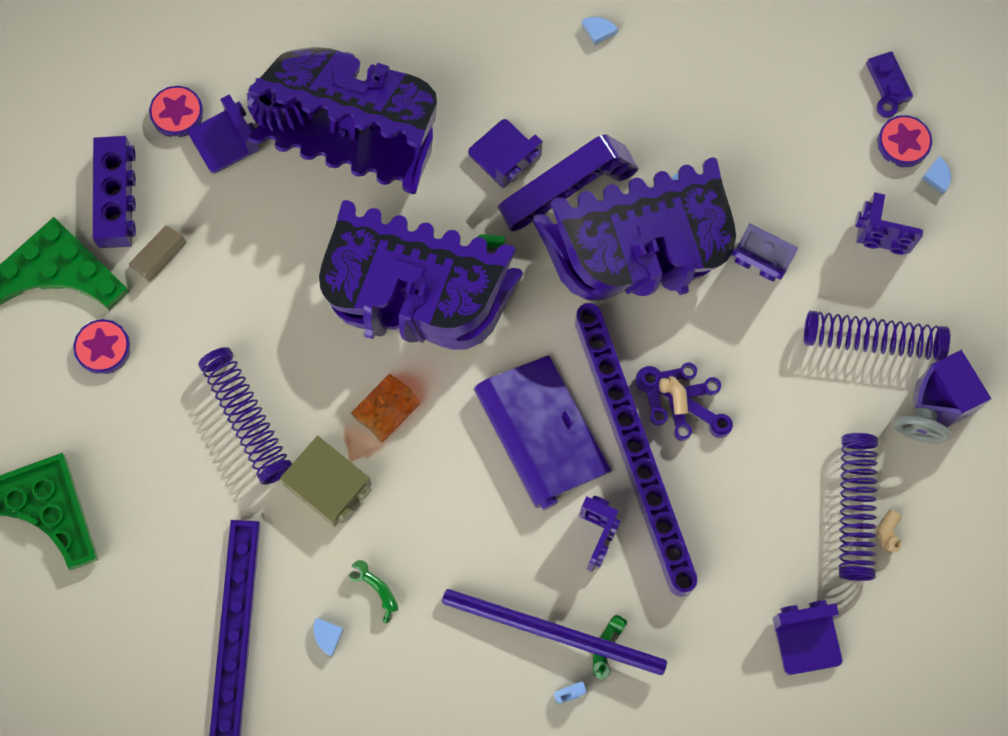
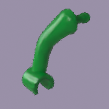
[349,560,398,623]
[592,615,627,679]

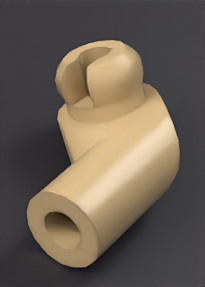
[659,376,688,414]
[876,510,902,553]

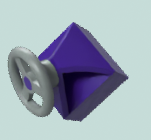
[893,349,992,443]

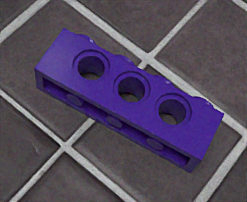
[93,136,136,249]

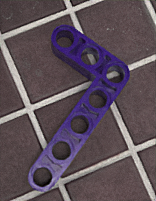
[498,134,639,231]

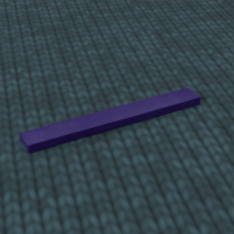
[209,520,261,736]

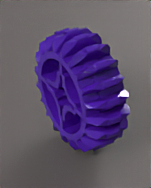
[247,72,318,132]

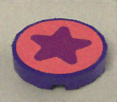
[149,85,203,137]
[877,115,932,167]
[73,319,131,374]

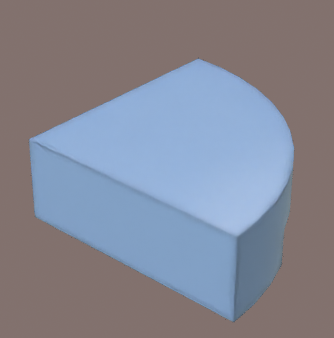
[582,17,618,44]
[922,156,951,194]
[314,618,344,657]
[553,681,586,704]

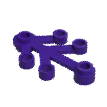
[635,362,733,441]

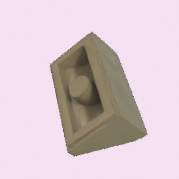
[129,225,186,282]

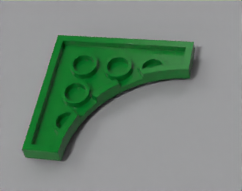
[0,217,129,310]
[0,453,99,570]

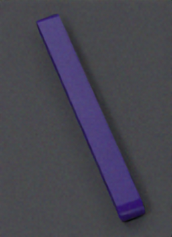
[575,303,698,597]

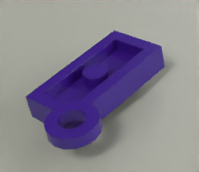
[866,51,913,118]

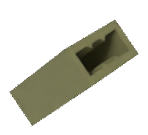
[280,435,372,527]

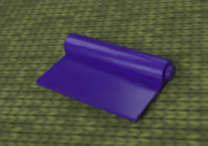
[474,355,611,510]

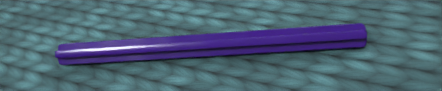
[442,589,667,675]

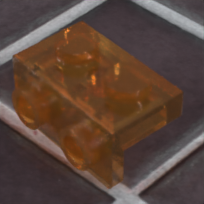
[351,373,420,442]

